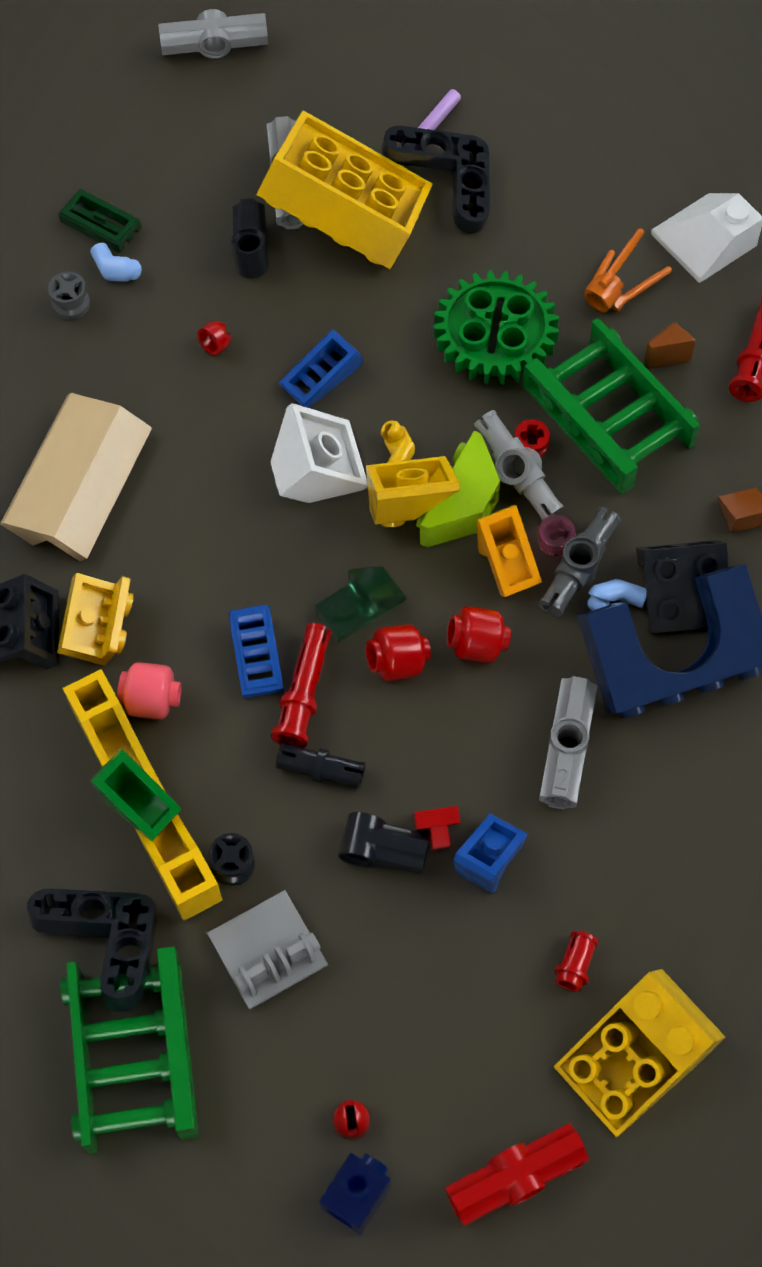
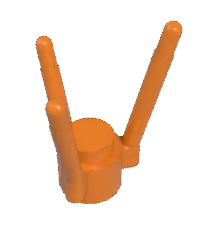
[584,228,672,313]

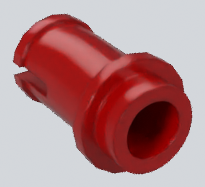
[554,930,599,992]

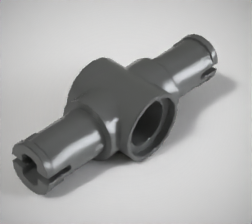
[538,507,621,618]

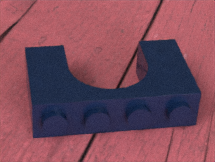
[577,564,762,718]

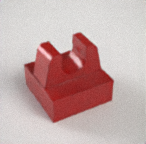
[412,806,461,850]

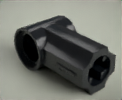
[231,198,269,278]
[338,812,430,874]

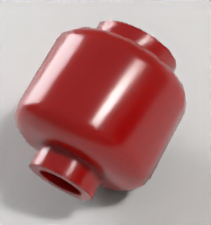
[446,606,511,663]
[365,624,431,681]

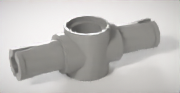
[474,410,564,522]

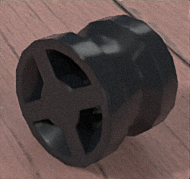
[209,833,255,886]

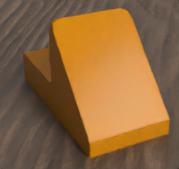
[477,505,542,597]

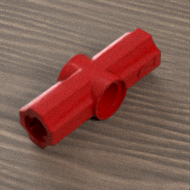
[445,1123,589,1227]

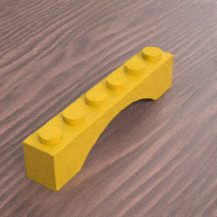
[63,669,223,921]

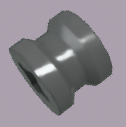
[48,271,90,320]

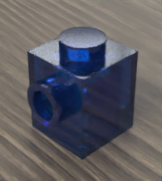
[319,1153,391,1236]

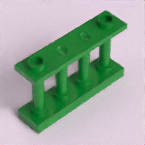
[523,318,700,495]
[60,946,199,1154]

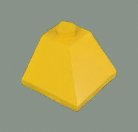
[366,456,460,527]

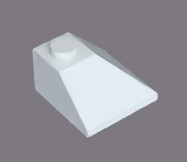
[651,193,762,283]
[271,403,368,503]

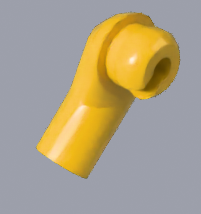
[381,420,415,463]

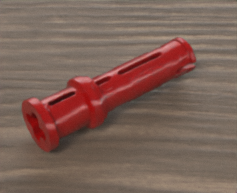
[728,297,762,402]
[270,623,332,748]

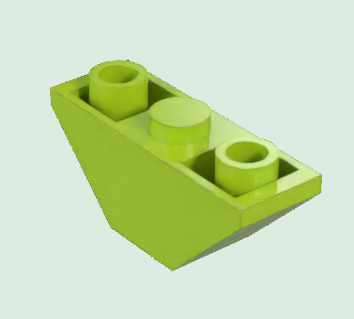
[416,430,500,548]

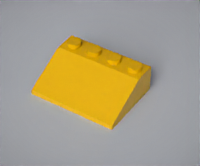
[256,110,433,269]

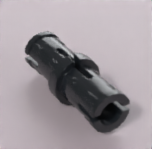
[276,742,366,789]

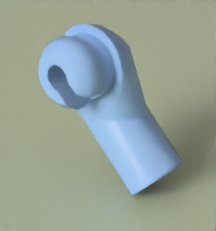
[90,243,142,282]
[587,579,646,610]

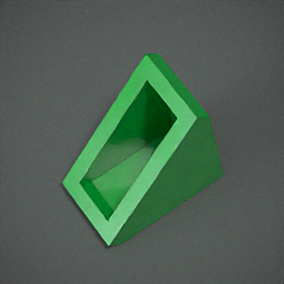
[90,748,182,841]

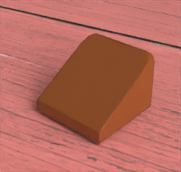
[644,322,695,369]
[718,487,762,533]

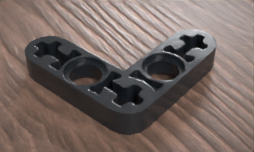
[381,126,490,233]
[27,888,157,1012]

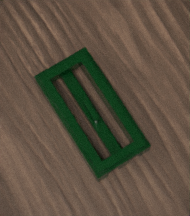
[58,188,142,253]

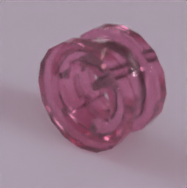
[538,515,575,556]

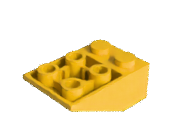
[554,969,726,1137]

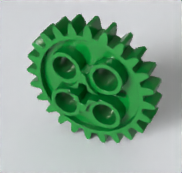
[434,270,559,385]

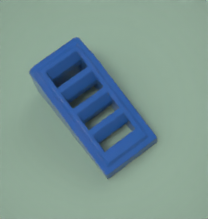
[278,329,364,408]
[228,605,284,699]

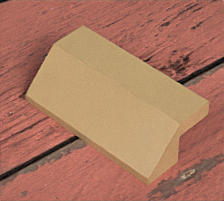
[0,393,152,561]

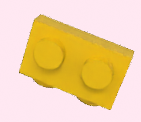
[57,573,133,666]

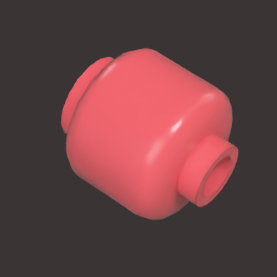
[117,662,182,720]

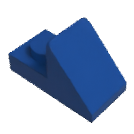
[453,814,528,893]

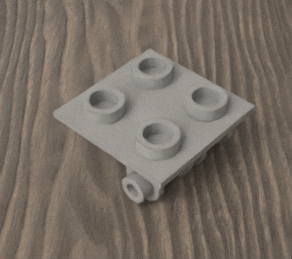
[207,890,328,1010]

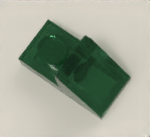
[315,567,406,643]

